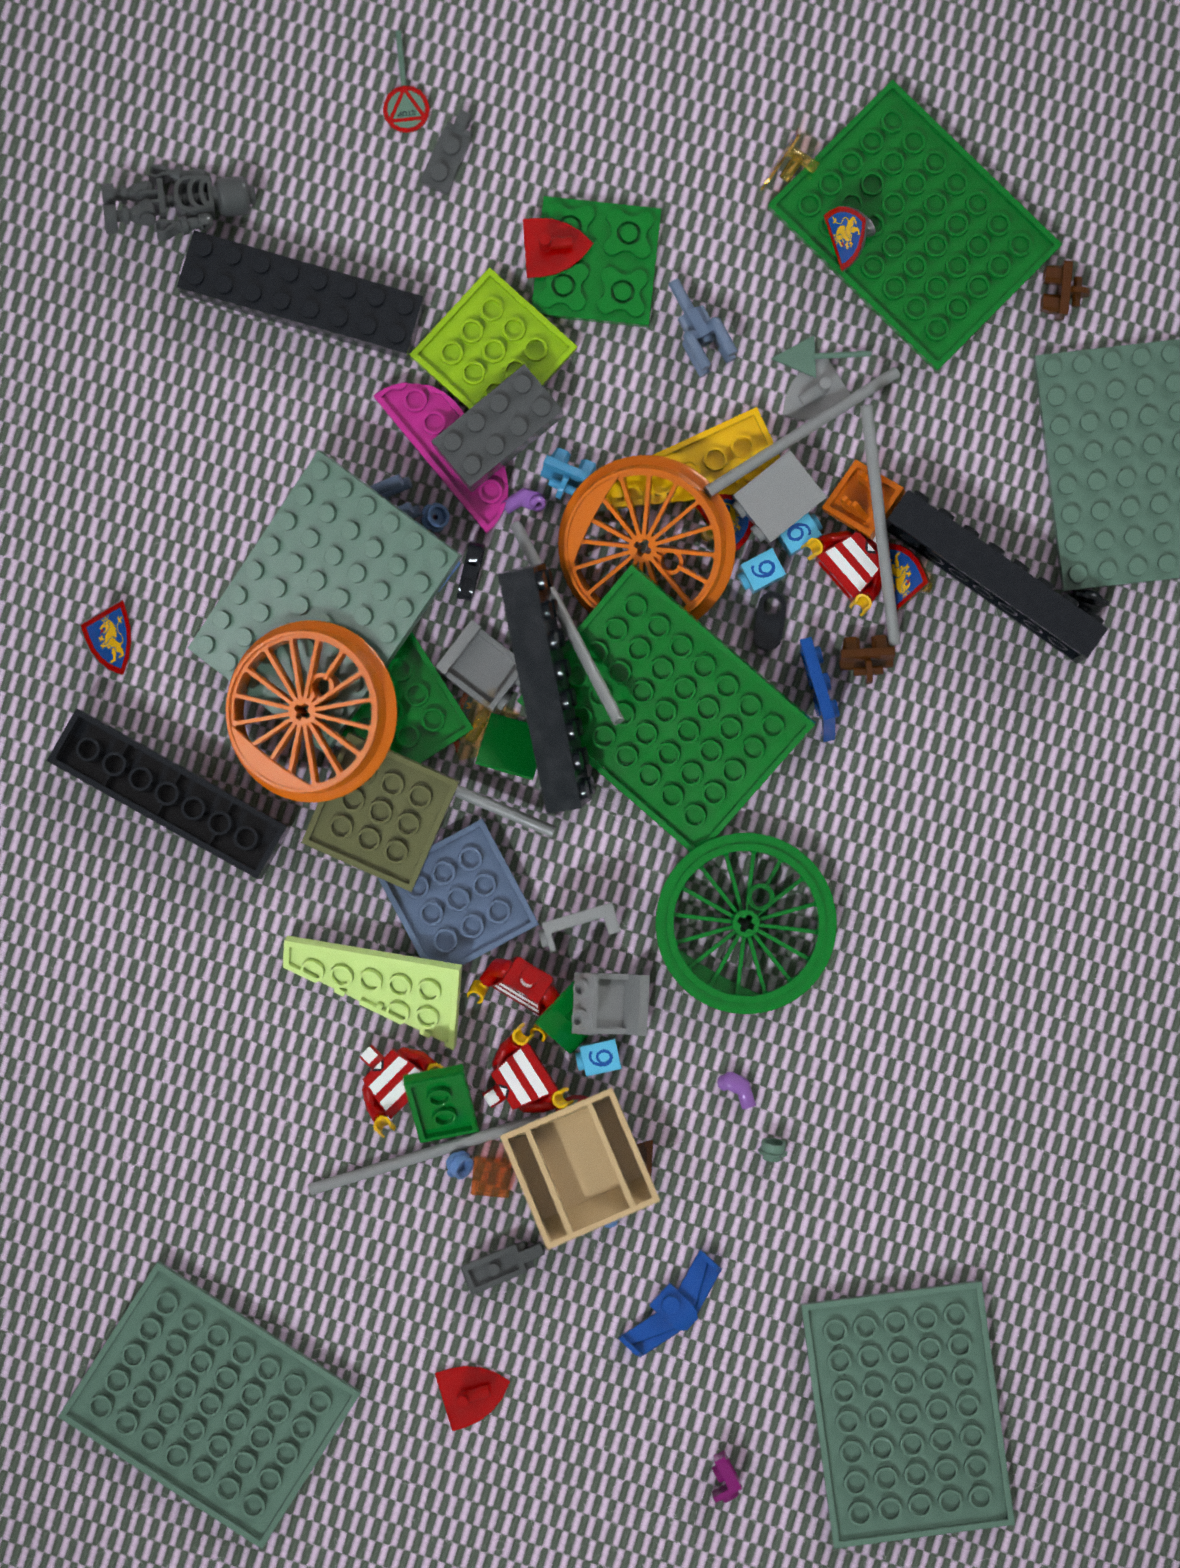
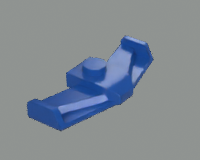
[618,1248,722,1358]

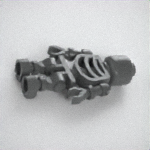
[101,164,256,241]

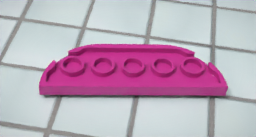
[373,383,509,534]

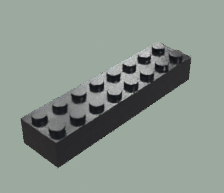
[177,230,426,361]
[886,489,1108,664]
[498,563,595,814]
[47,708,291,880]

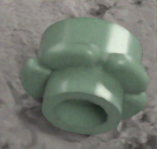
[758,1138,788,1162]

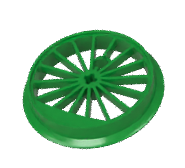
[655,833,837,1014]

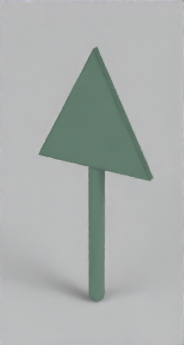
[771,335,872,378]

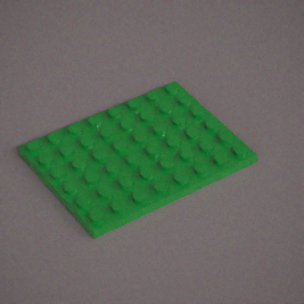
[767,79,1063,372]
[517,564,816,852]

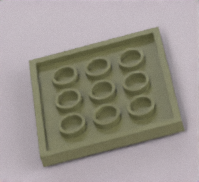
[301,732,460,892]

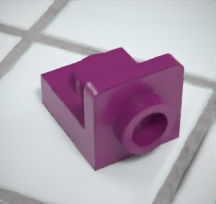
[712,1450,742,1503]

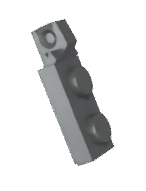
[420,109,473,195]
[460,1241,546,1295]

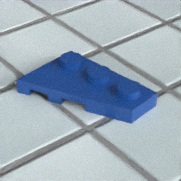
[800,637,840,742]

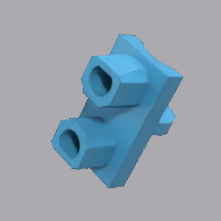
[540,447,596,500]

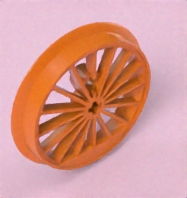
[558,455,736,620]
[226,620,397,803]

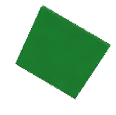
[475,713,537,780]
[535,981,589,1054]

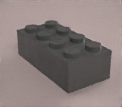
[431,364,563,493]

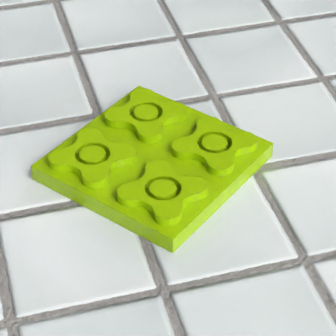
[409,267,578,410]

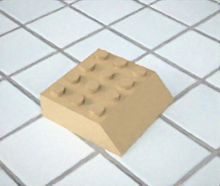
[500,1088,660,1250]

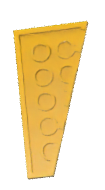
[605,407,780,510]

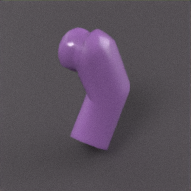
[502,488,546,515]
[717,1072,756,1110]

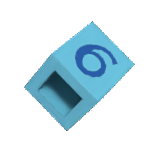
[777,513,823,558]
[737,548,786,594]
[575,1038,621,1077]

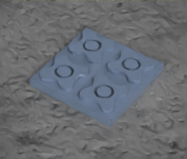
[378,818,539,966]

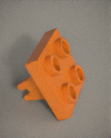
[822,459,906,540]

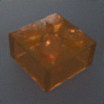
[471,1155,512,1198]

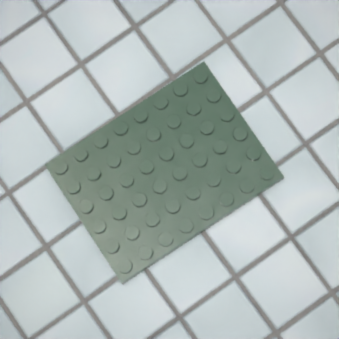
[1033,339,1180,592]
[188,450,463,754]
[58,1261,361,1549]
[801,1280,1015,1549]

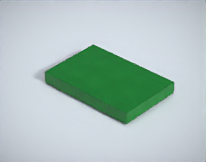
[403,1064,479,1143]

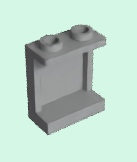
[731,450,827,544]
[435,619,520,713]
[538,902,621,952]
[572,972,650,1036]

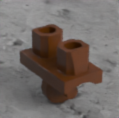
[1040,260,1090,321]
[839,635,895,684]

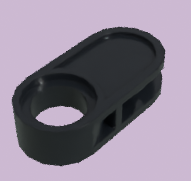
[457,541,485,602]
[753,592,787,651]

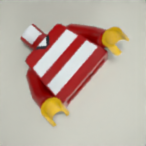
[801,530,890,617]
[467,956,560,1042]
[482,1023,574,1113]
[359,1045,444,1138]

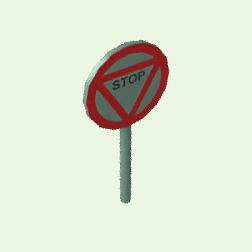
[383,30,430,133]

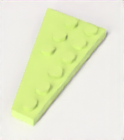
[283,935,462,1051]

